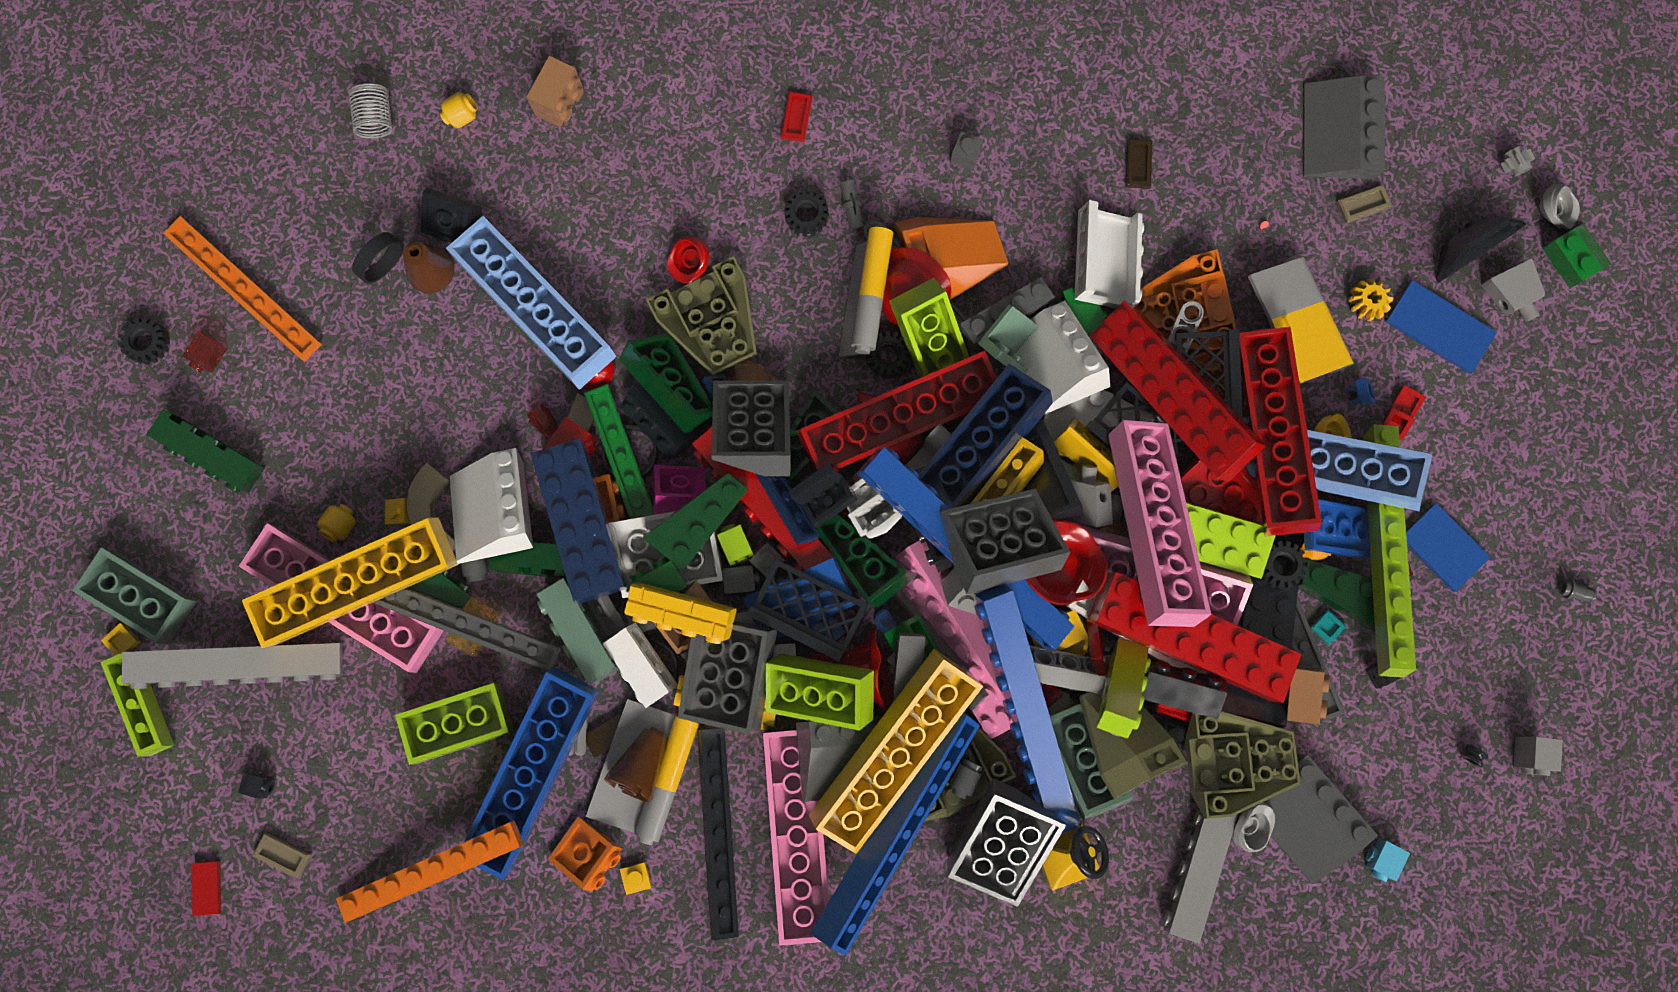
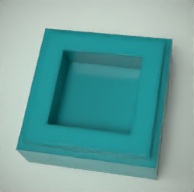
[1310,609,1347,645]

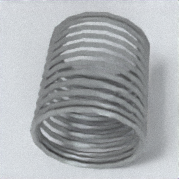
[348,83,392,138]

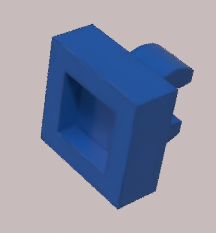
[1345,378,1376,406]

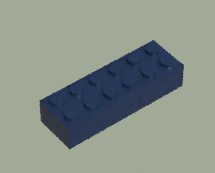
[918,364,1053,508]
[530,438,628,604]

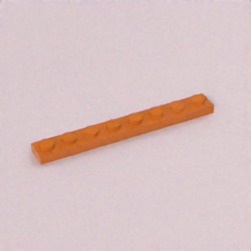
[163,216,322,362]
[336,821,524,923]

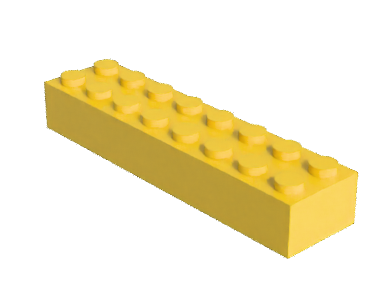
[242,517,458,648]
[809,649,983,854]

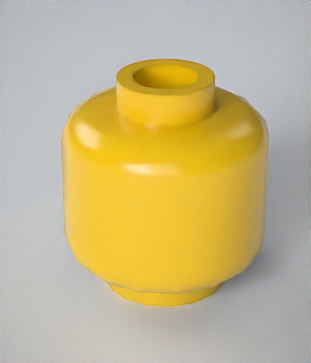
[440,92,478,128]
[317,504,356,543]

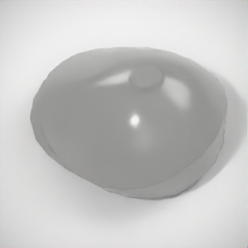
[1539,184,1580,230]
[1233,802,1275,852]

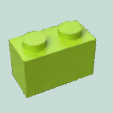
[717,524,754,568]

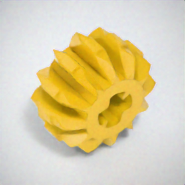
[1348,278,1393,321]

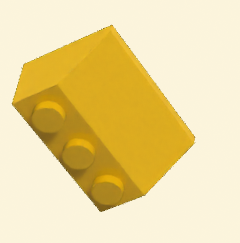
[1053,417,1119,492]

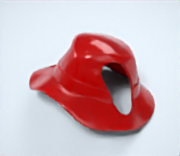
[882,248,951,326]
[1026,520,1108,605]
[839,628,892,713]

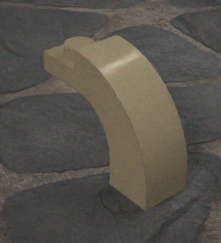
[407,463,455,551]

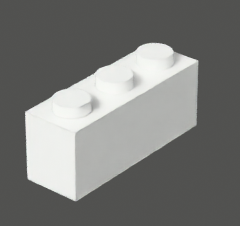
[603,622,678,708]

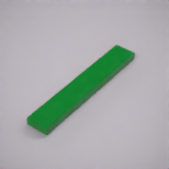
[584,384,653,519]

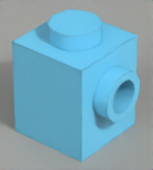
[1365,839,1410,882]

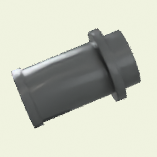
[1560,579,1597,604]

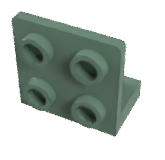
[978,304,1037,373]

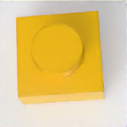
[385,498,411,525]
[101,623,141,656]
[620,862,652,895]

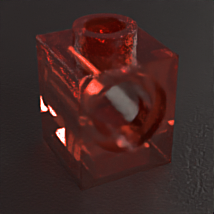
[182,331,228,373]

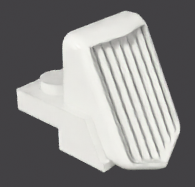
[847,479,902,538]

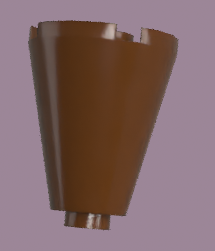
[403,241,454,293]
[604,727,667,802]

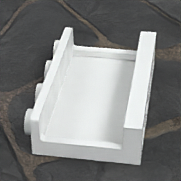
[1075,200,1144,309]

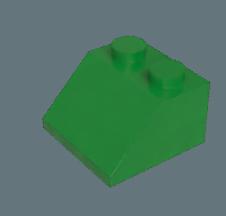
[1543,224,1611,289]

